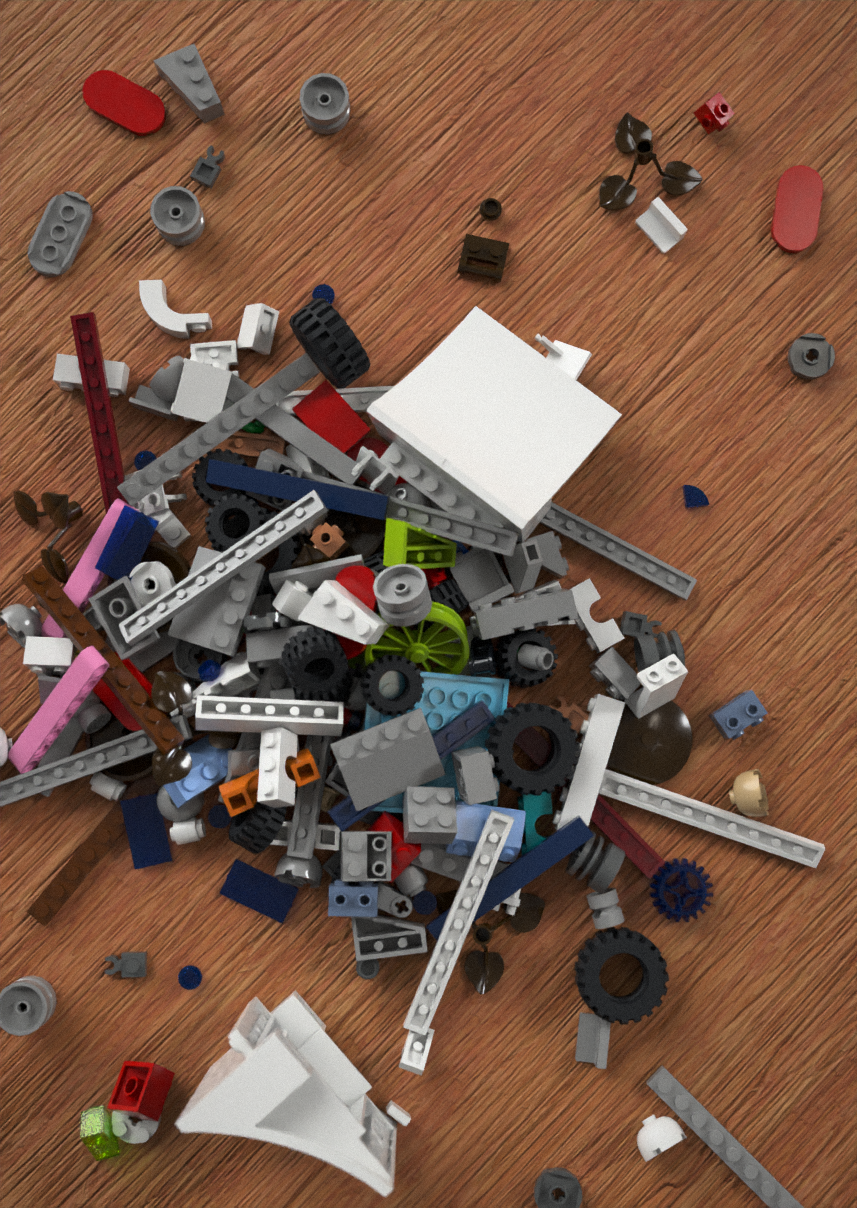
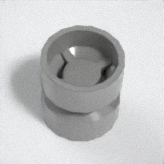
[73,690,111,734]
[586,888,625,929]

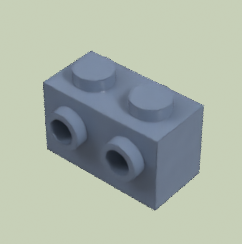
[709,690,767,740]
[328,879,378,917]

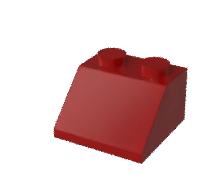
[366,810,421,883]
[107,1060,175,1122]

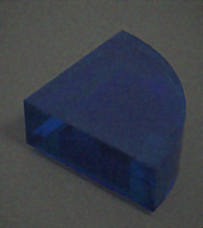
[682,485,709,509]

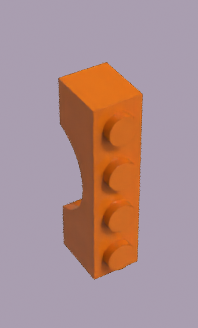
[218,748,321,817]

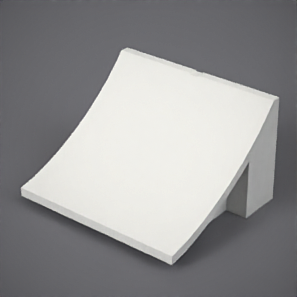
[366,306,622,543]
[175,990,397,1197]

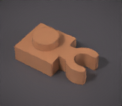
[549,695,589,734]

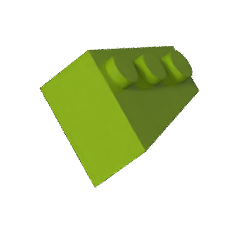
[383,518,457,569]

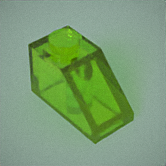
[80,1105,120,1161]

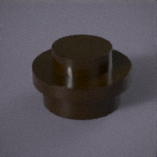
[480,198,502,221]

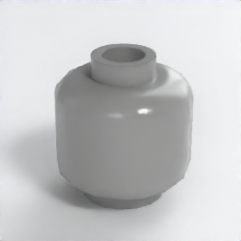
[394,864,428,898]

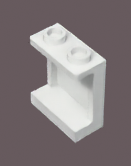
[170,355,232,423]
[625,654,688,719]

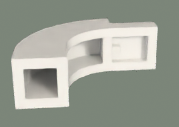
[139,280,212,338]

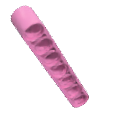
[41,498,139,638]
[7,646,109,774]

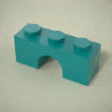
[517,792,553,856]

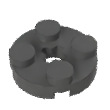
[788,333,835,379]
[243,612,292,634]
[534,1167,582,1208]

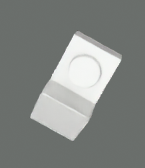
[146,508,192,549]
[399,1028,435,1075]

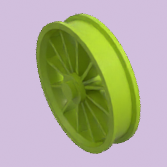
[365,601,469,675]

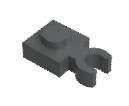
[190,145,225,189]
[620,611,662,638]
[105,951,147,977]

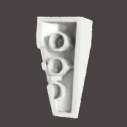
[170,652,262,718]

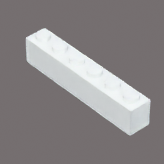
[553,694,625,830]
[195,695,343,736]

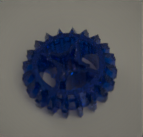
[649,858,713,922]

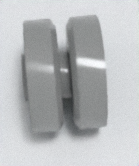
[300,73,350,134]
[150,186,205,246]
[373,564,432,626]
[0,975,57,1036]

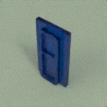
[95,505,160,582]
[120,793,172,870]
[220,859,299,924]

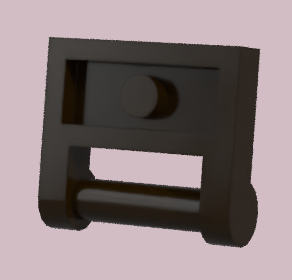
[457,234,509,282]

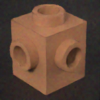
[310,522,349,560]

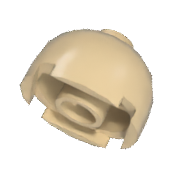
[729,769,769,817]

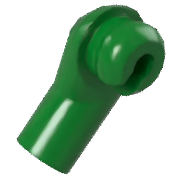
[241,420,266,434]

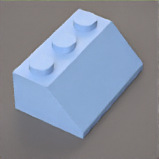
[163,734,233,808]
[446,801,526,862]

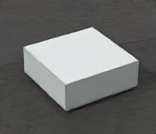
[386,1100,411,1126]

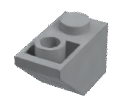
[525,531,569,578]
[503,539,543,594]

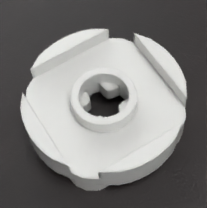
[129,561,176,607]
[112,1111,161,1144]

